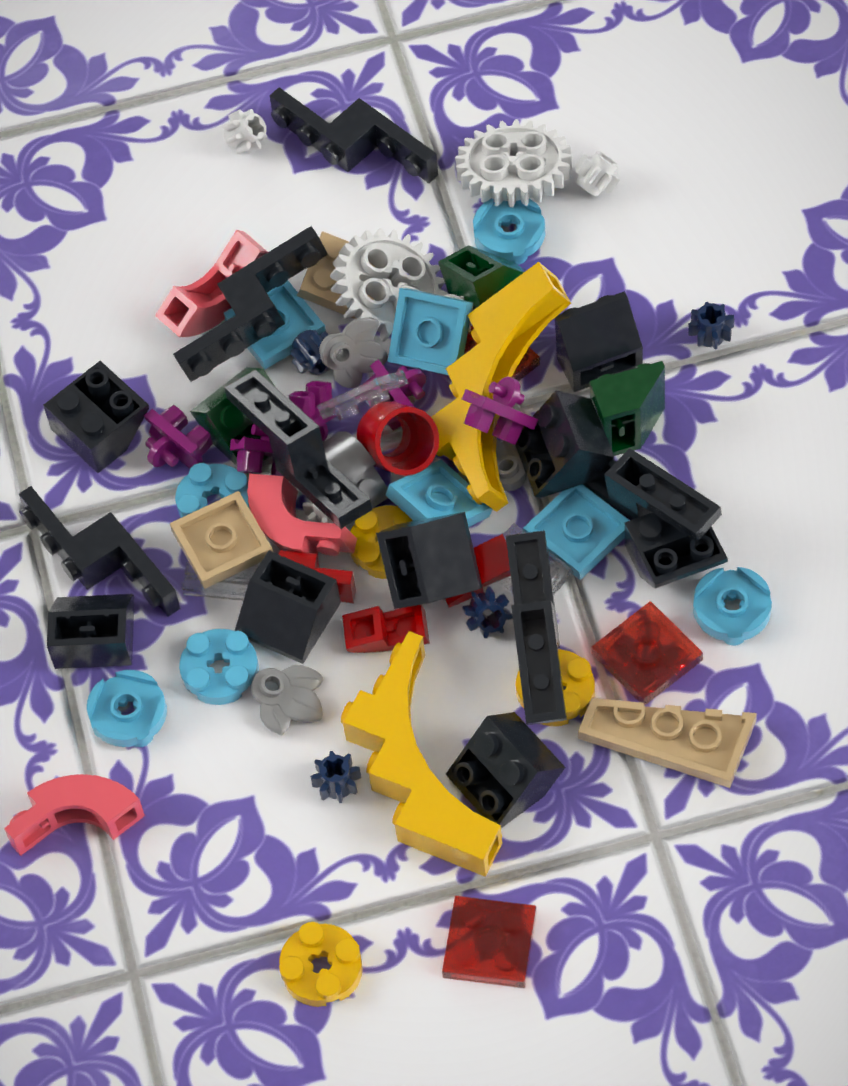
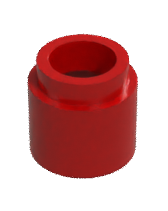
[357,401,439,476]

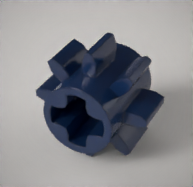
[688,302,734,349]
[290,330,329,375]
[462,586,513,639]
[310,751,362,804]

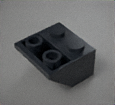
[555,291,643,392]
[43,360,149,473]
[515,390,614,498]
[376,512,483,609]
[624,513,728,589]
[235,550,341,664]
[47,594,135,669]
[445,712,566,828]

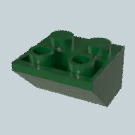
[438,245,527,310]
[590,361,665,456]
[190,367,275,474]

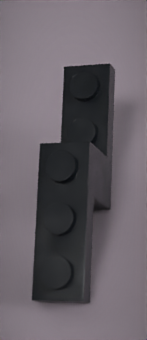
[269,87,439,183]
[173,225,328,382]
[224,369,372,529]
[583,448,722,542]
[19,486,180,617]
[506,530,567,725]

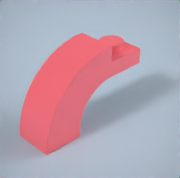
[155,230,268,337]
[247,474,357,556]
[4,774,145,856]

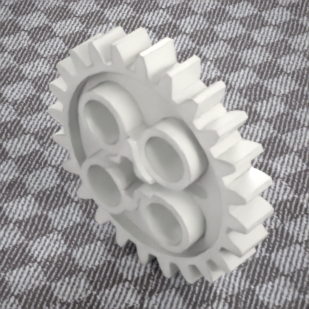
[455,119,572,207]
[330,228,448,342]

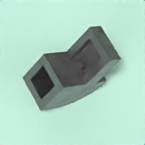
[323,432,388,508]

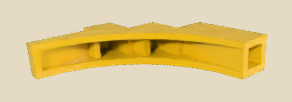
[431,262,571,512]
[341,631,503,877]

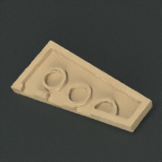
[578,698,757,788]

